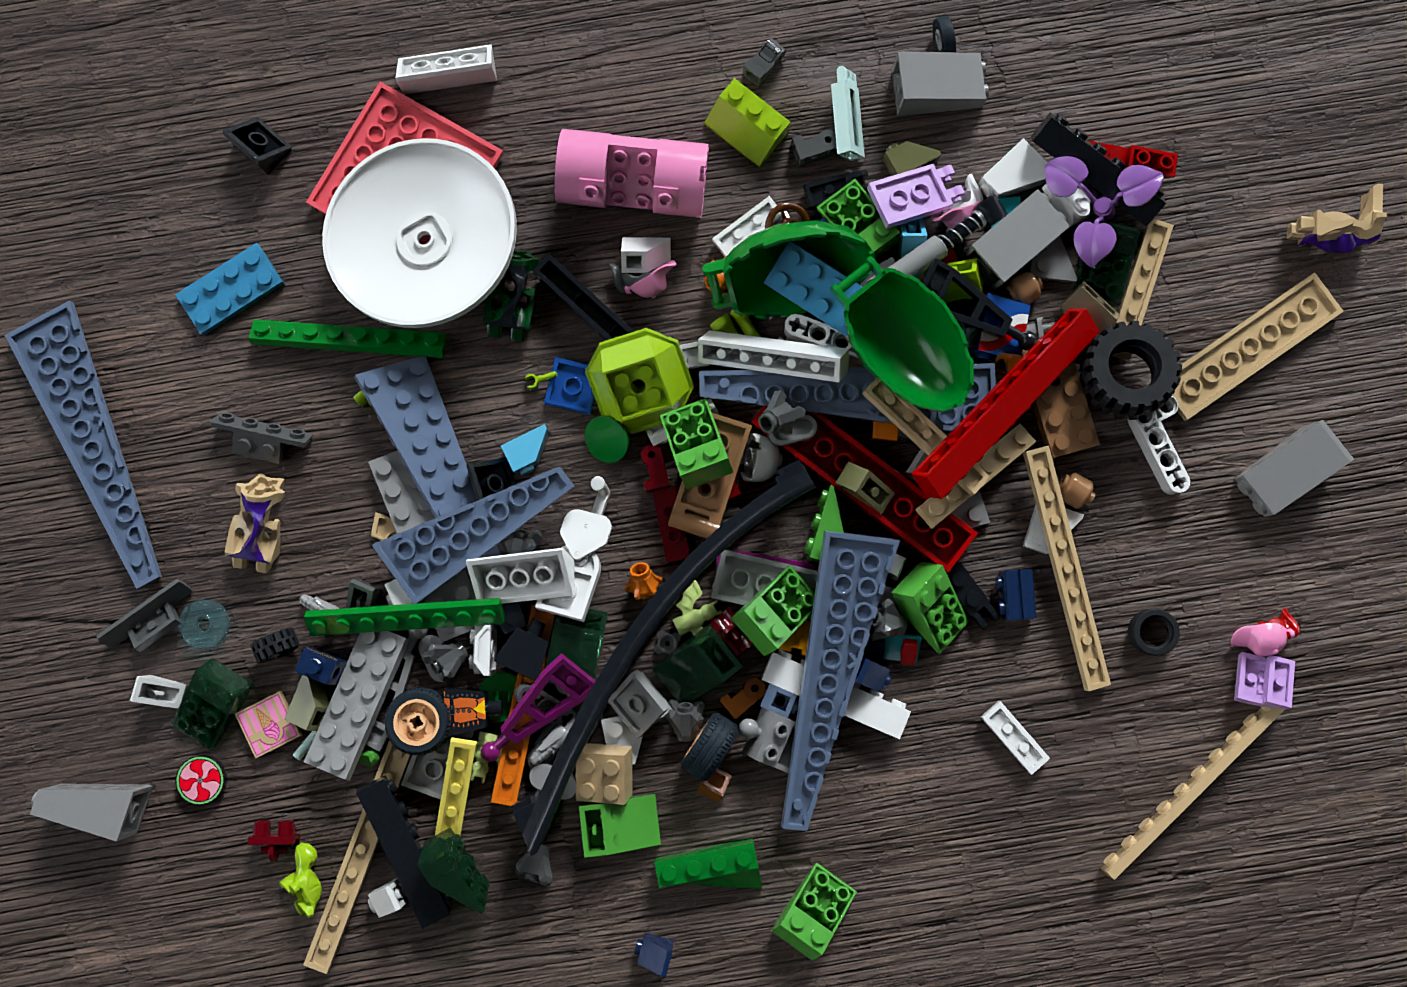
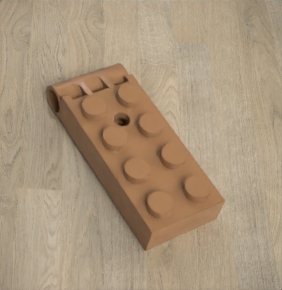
[1022,339,1100,459]
[668,413,752,538]

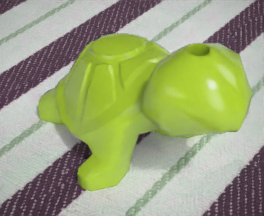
[279,842,322,918]

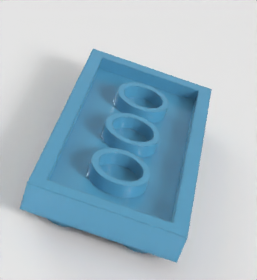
[764,241,863,336]
[175,242,285,336]

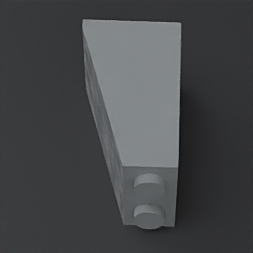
[892,52,989,116]
[966,189,1070,292]
[1234,420,1354,517]
[30,784,153,841]

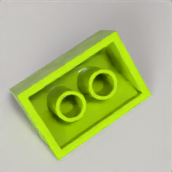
[704,78,790,167]

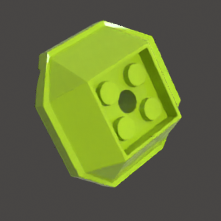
[585,328,694,434]

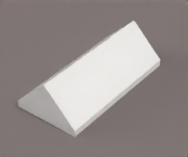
[395,44,497,95]
[466,548,574,604]

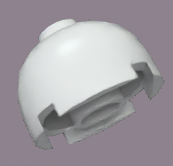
[740,433,783,482]

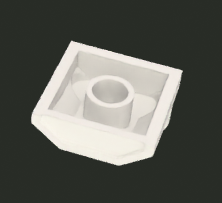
[1042,180,1100,227]
[469,625,498,676]

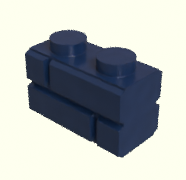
[995,569,1037,620]

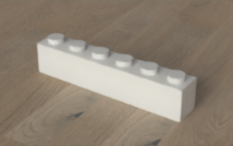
[698,330,849,382]
[761,649,911,739]

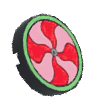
[175,755,227,806]

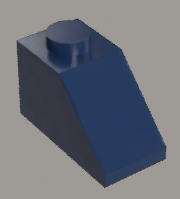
[855,658,891,693]
[634,933,674,977]

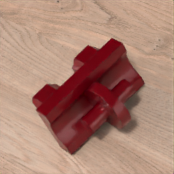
[710,607,754,657]
[248,820,300,861]

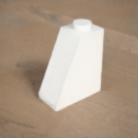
[978,138,1048,198]

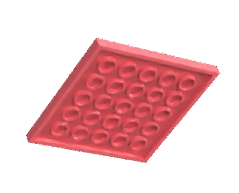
[306,82,504,245]

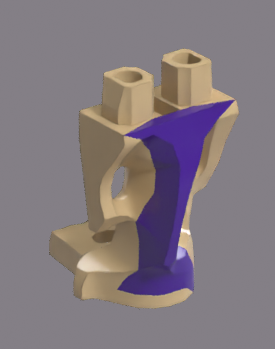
[1287,184,1387,253]
[224,473,285,573]

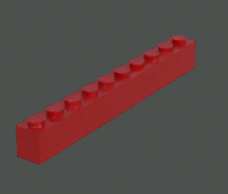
[911,308,1100,499]

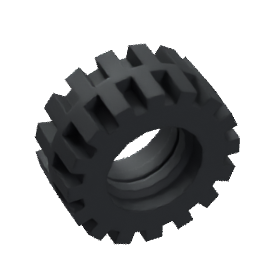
[250,627,300,664]

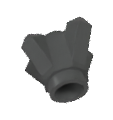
[759,390,806,435]
[501,528,542,555]
[869,598,907,641]
[422,642,468,681]
[665,700,705,742]
[515,845,553,887]

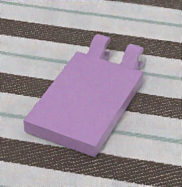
[867,164,965,229]

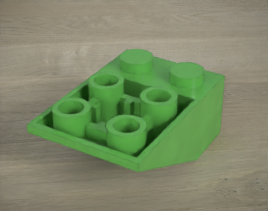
[817,179,900,260]
[660,398,734,490]
[804,485,844,563]
[891,561,968,654]
[731,565,815,656]
[579,794,661,858]
[771,863,857,960]

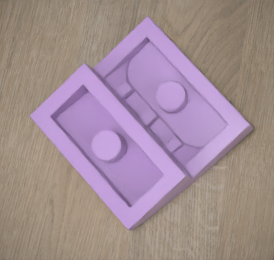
[1234,652,1295,709]

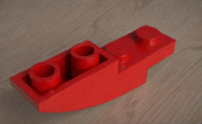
[1088,140,1178,179]

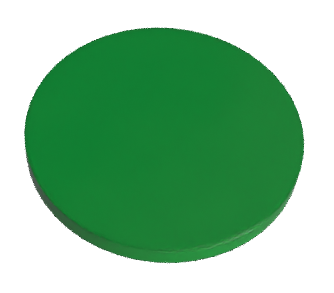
[585,415,629,463]
[478,672,517,722]

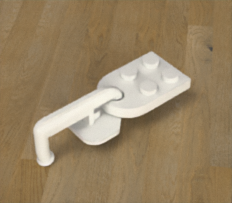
[535,476,612,622]

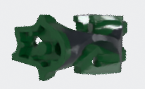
[483,250,540,341]

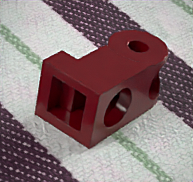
[641,444,670,494]

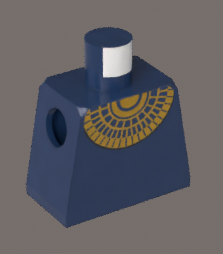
[295,645,348,685]

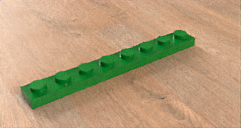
[248,319,447,358]
[304,598,505,636]

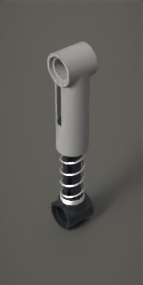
[866,193,1008,283]

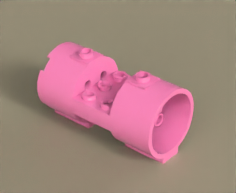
[555,129,709,218]

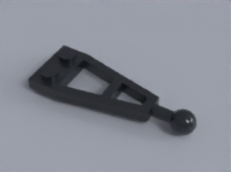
[921,258,1038,351]

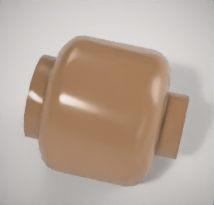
[1005,271,1043,305]
[1059,473,1095,509]

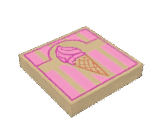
[235,691,302,759]

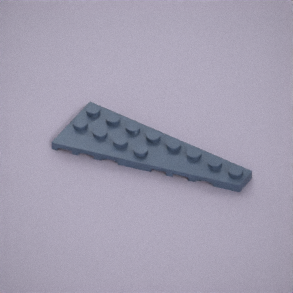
[372,467,575,604]

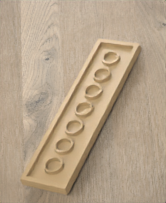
[1172,273,1344,421]

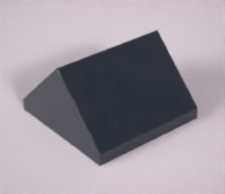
[222,117,292,175]
[466,457,516,501]

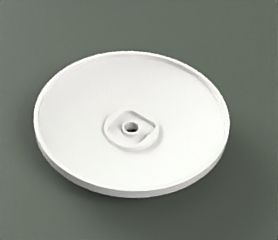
[322,138,517,328]

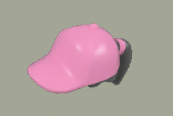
[608,260,677,298]

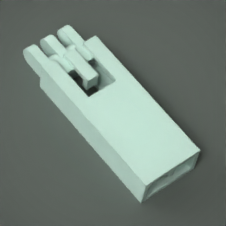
[831,66,865,161]

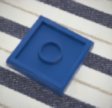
[544,357,595,415]

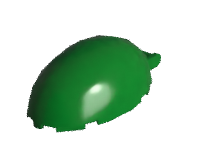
[702,221,876,319]
[830,256,974,412]

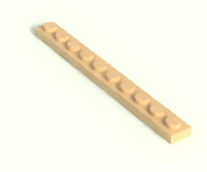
[1023,446,1111,691]
[1101,706,1285,880]
[303,740,412,974]

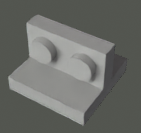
[608,669,673,739]

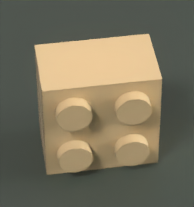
[576,743,632,805]

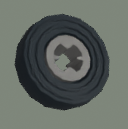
[933,16,956,53]

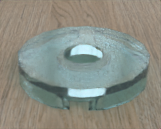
[178,599,230,648]

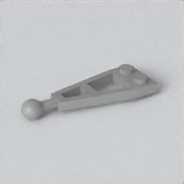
[366,629,428,752]

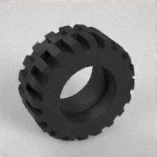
[1079,321,1182,420]

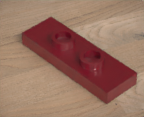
[652,486,690,563]

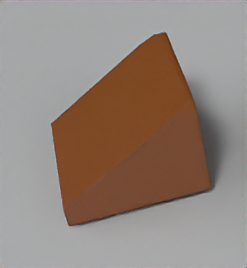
[697,768,732,802]

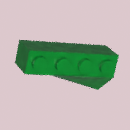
[655,838,762,889]

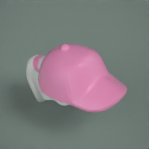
[931,174,983,229]

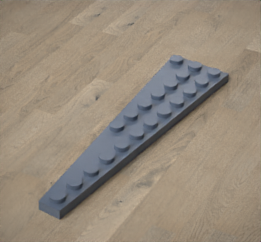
[5,300,162,589]
[354,356,527,635]
[699,363,996,432]
[781,530,900,831]

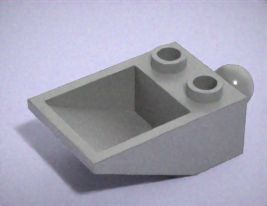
[739,707,796,773]

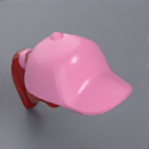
[1231,608,1300,657]

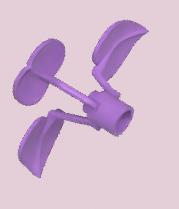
[1045,156,1164,267]

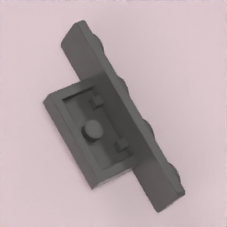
[210,412,313,464]
[97,579,193,652]

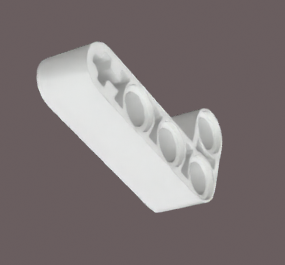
[784,314,863,365]
[1127,396,1190,495]

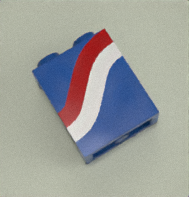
[968,293,1030,361]

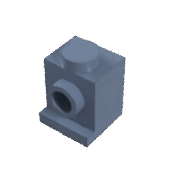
[759,683,799,718]

